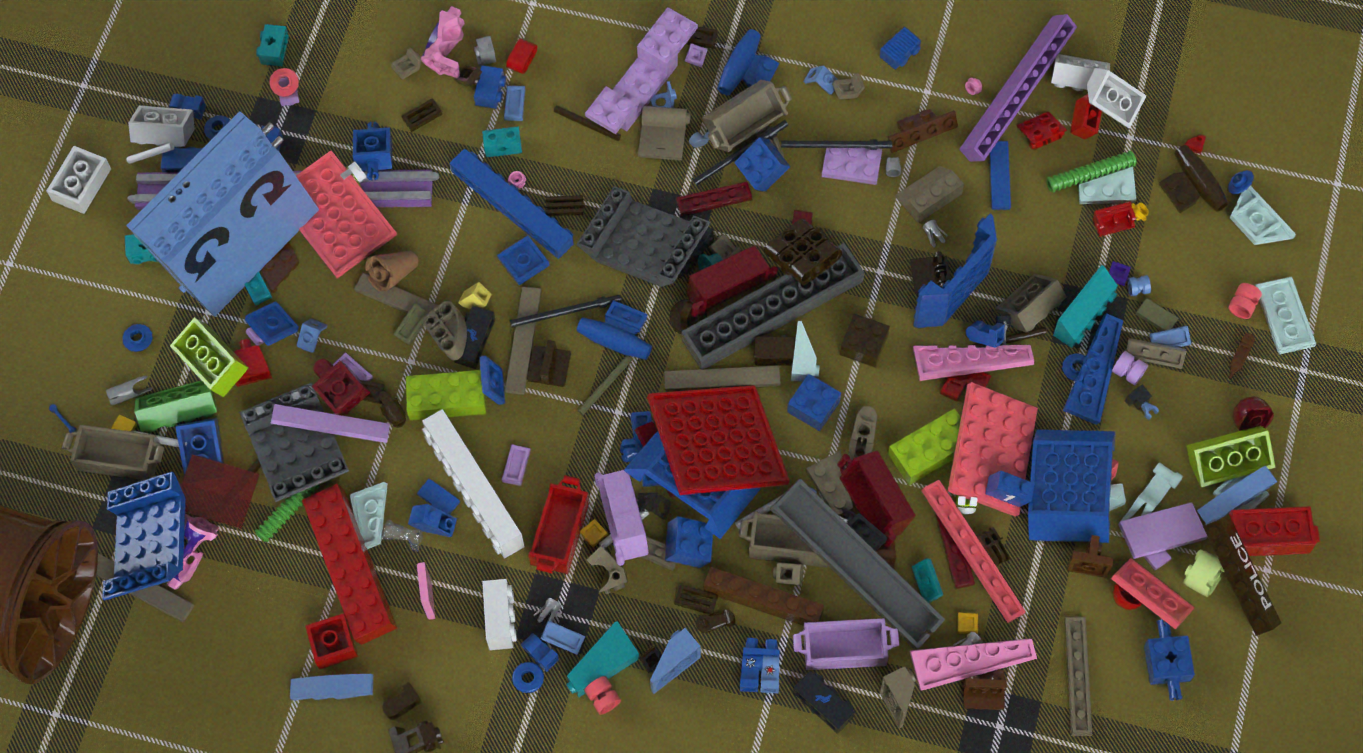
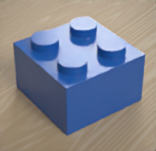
[734,137,791,192]
[787,374,841,431]
[665,516,713,568]

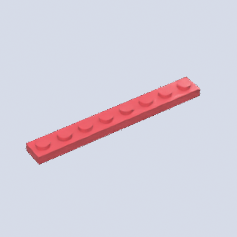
[921,480,1026,623]

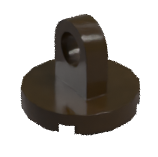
[669,299,707,334]

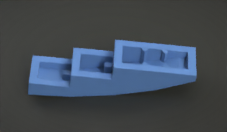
[1197,466,1278,524]
[290,674,373,701]

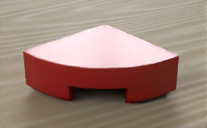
[1184,135,1206,154]

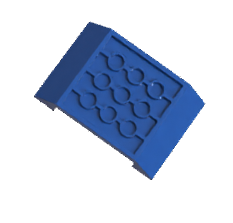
[913,214,997,328]
[1028,430,1116,543]
[624,431,761,539]
[102,472,186,600]

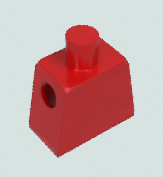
[233,339,272,387]

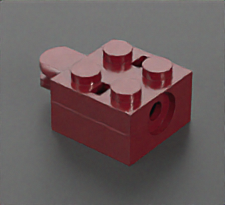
[312,359,371,416]

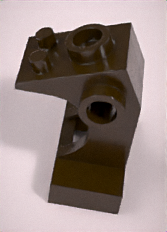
[388,721,444,753]

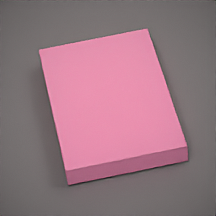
[417,562,436,620]

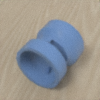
[1127,275,1151,296]

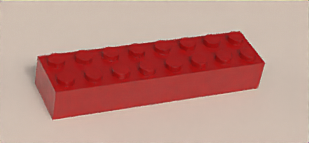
[302,484,397,645]

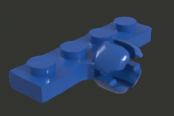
[620,411,660,487]

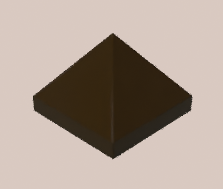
[639,645,661,673]

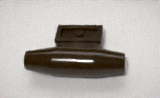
[1159,145,1229,213]

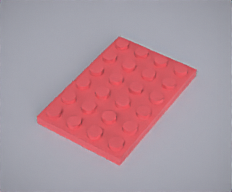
[296,151,397,278]
[948,382,1038,517]

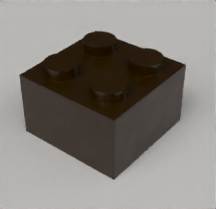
[840,313,890,368]

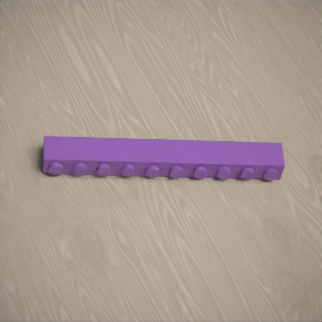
[959,14,1077,162]

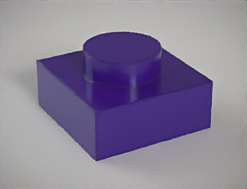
[1109,261,1131,286]

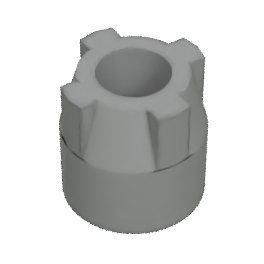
[886,157,901,177]

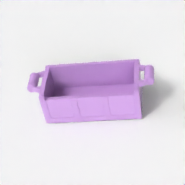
[595,470,649,566]
[793,618,899,670]

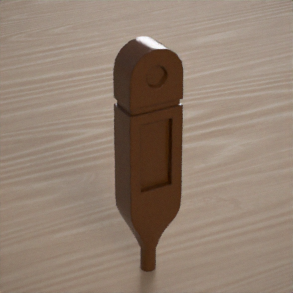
[1229,333,1255,379]

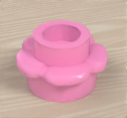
[965,78,982,95]
[508,171,526,188]

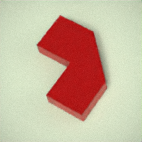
[940,372,991,402]

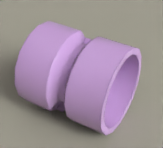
[1112,351,1148,386]

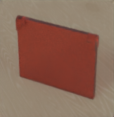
[181,454,260,529]

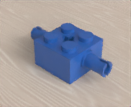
[353,122,392,181]
[1144,619,1195,701]

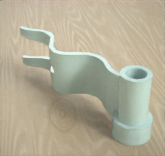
[1121,462,1184,521]

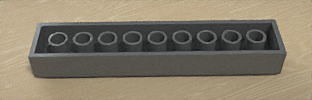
[681,243,864,370]

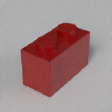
[1070,94,1102,140]

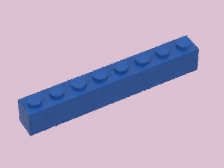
[449,149,574,259]

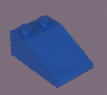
[176,418,225,484]

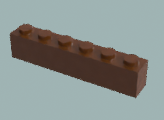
[704,567,824,626]

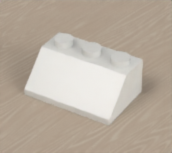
[1051,54,1110,91]
[1087,68,1146,128]

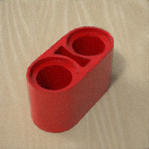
[506,38,538,74]

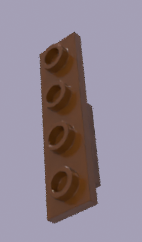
[887,109,958,153]

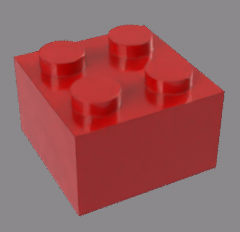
[305,613,358,669]

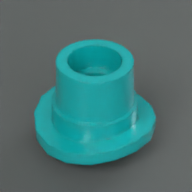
[698,253,723,270]

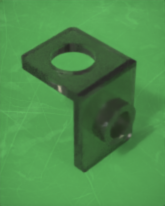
[636,493,671,519]

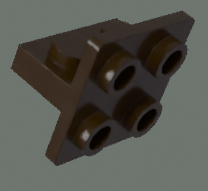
[527,340,571,387]

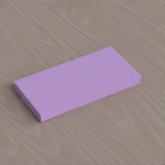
[1118,502,1208,559]

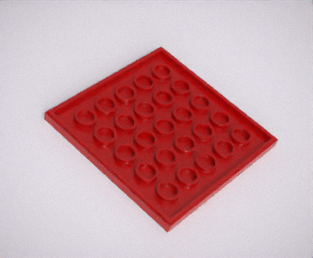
[647,385,790,495]

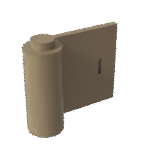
[638,106,691,161]

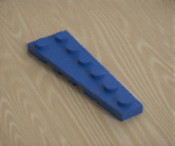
[1063,314,1123,425]

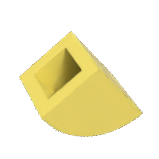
[458,282,492,309]

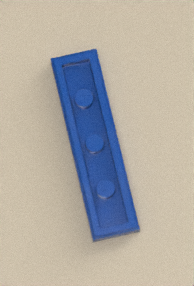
[989,141,1011,210]

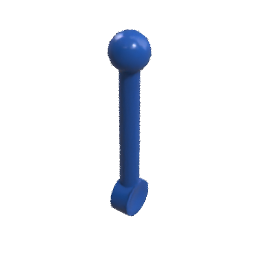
[49,404,76,433]

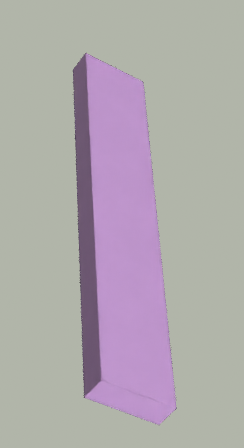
[271,404,390,443]

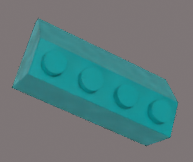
[1053,265,1118,348]

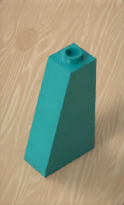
[566,621,639,697]

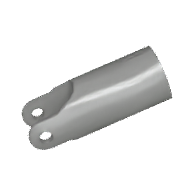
[106,376,153,406]

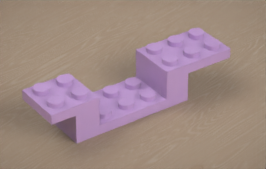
[585,7,698,134]

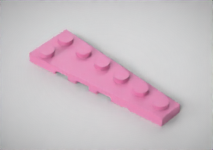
[913,345,1034,381]
[910,638,1037,691]

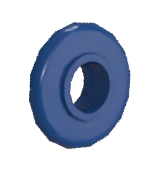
[204,115,230,140]
[1228,170,1254,194]
[122,324,152,352]
[1062,353,1086,381]
[512,662,544,693]

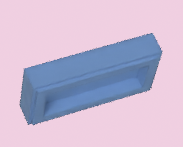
[504,86,526,121]
[1149,326,1191,348]
[540,620,585,655]

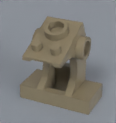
[587,545,628,594]

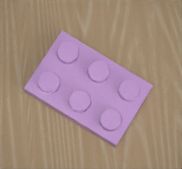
[822,148,882,185]

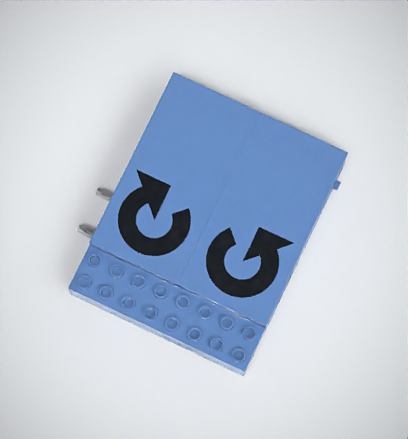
[126,111,319,317]

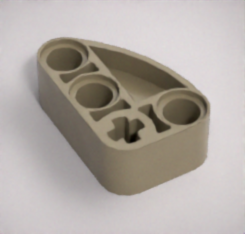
[423,301,467,360]

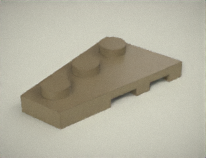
[806,451,853,516]

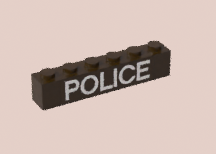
[1203,513,1281,636]

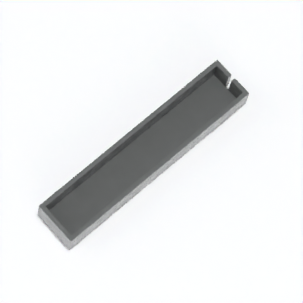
[770,479,945,649]

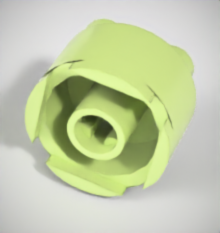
[1183,549,1224,597]

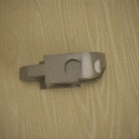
[848,406,878,460]

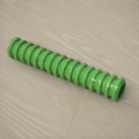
[1047,151,1136,193]
[255,482,324,543]

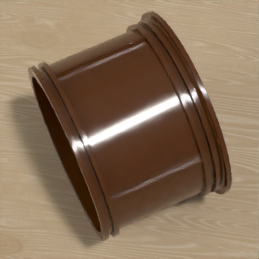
[0,504,98,684]

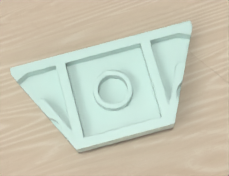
[1230,185,1296,245]

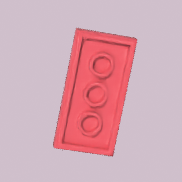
[1111,558,1194,629]

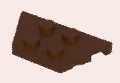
[261,242,299,293]

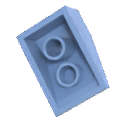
[650,628,701,694]

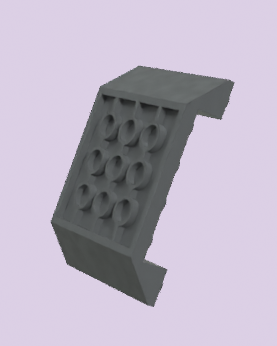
[577,186,710,287]
[239,383,349,502]

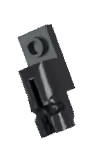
[837,508,887,551]

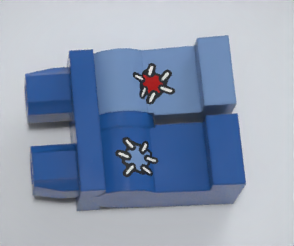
[740,638,780,694]

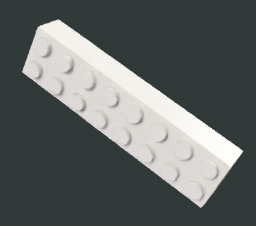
[422,409,524,559]

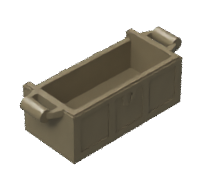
[702,80,792,152]
[62,425,164,480]
[739,511,828,568]

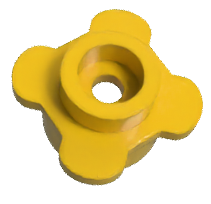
[1131,203,1149,221]

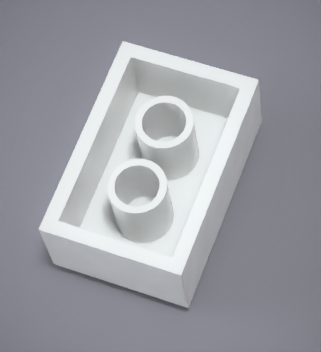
[128,105,195,147]
[46,146,111,214]
[482,579,517,650]

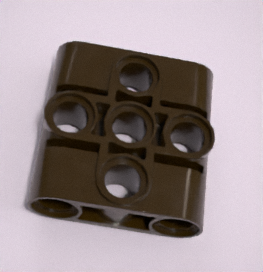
[764,219,842,285]

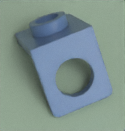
[803,65,838,95]
[651,81,677,108]
[297,319,327,353]

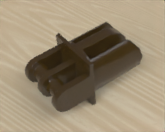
[379,391,406,428]
[976,527,1011,567]

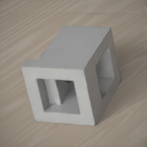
[474,36,496,66]

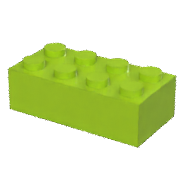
[170,317,248,397]
[406,370,486,420]
[888,408,961,486]

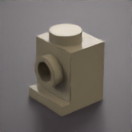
[773,563,804,585]

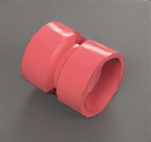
[1228,283,1262,319]
[584,676,621,715]

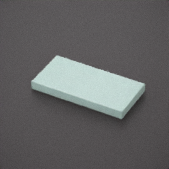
[1255,277,1316,355]

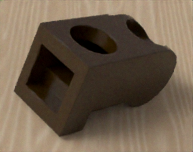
[382,682,422,720]

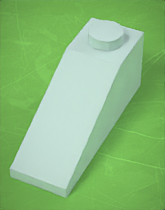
[791,321,820,382]

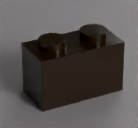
[755,335,794,366]

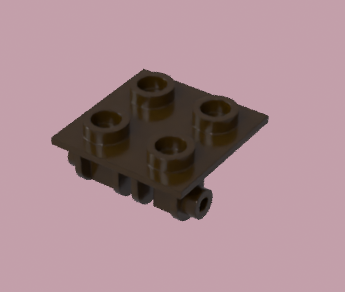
[910,251,951,294]

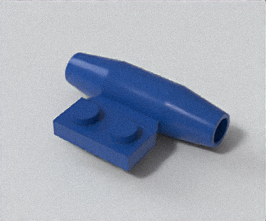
[717,29,779,95]
[577,300,652,360]

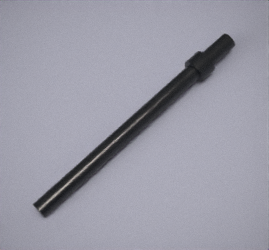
[693,120,789,186]
[781,139,892,150]
[510,295,621,327]

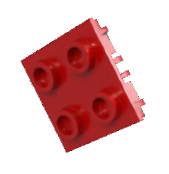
[1016,111,1067,150]

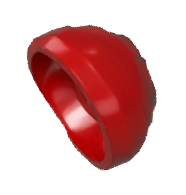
[1113,583,1142,610]

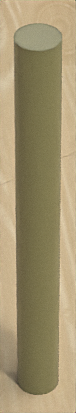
[577,355,632,416]

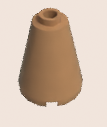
[365,251,418,292]

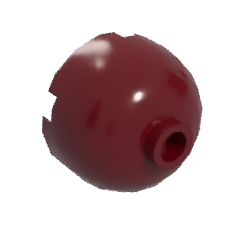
[1233,397,1274,431]

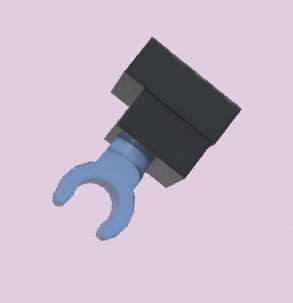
[1125,384,1159,420]

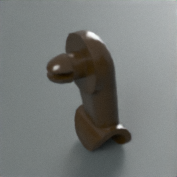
[696,610,736,633]

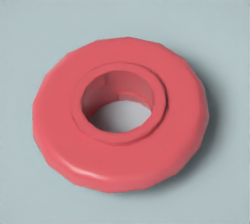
[270,68,299,97]

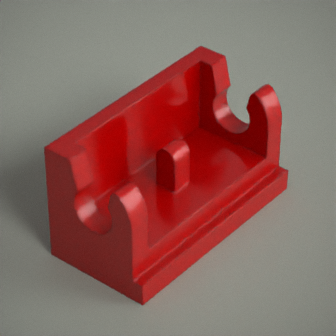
[1092,202,1136,237]

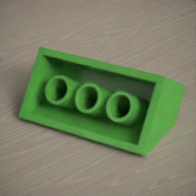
[134,380,217,432]

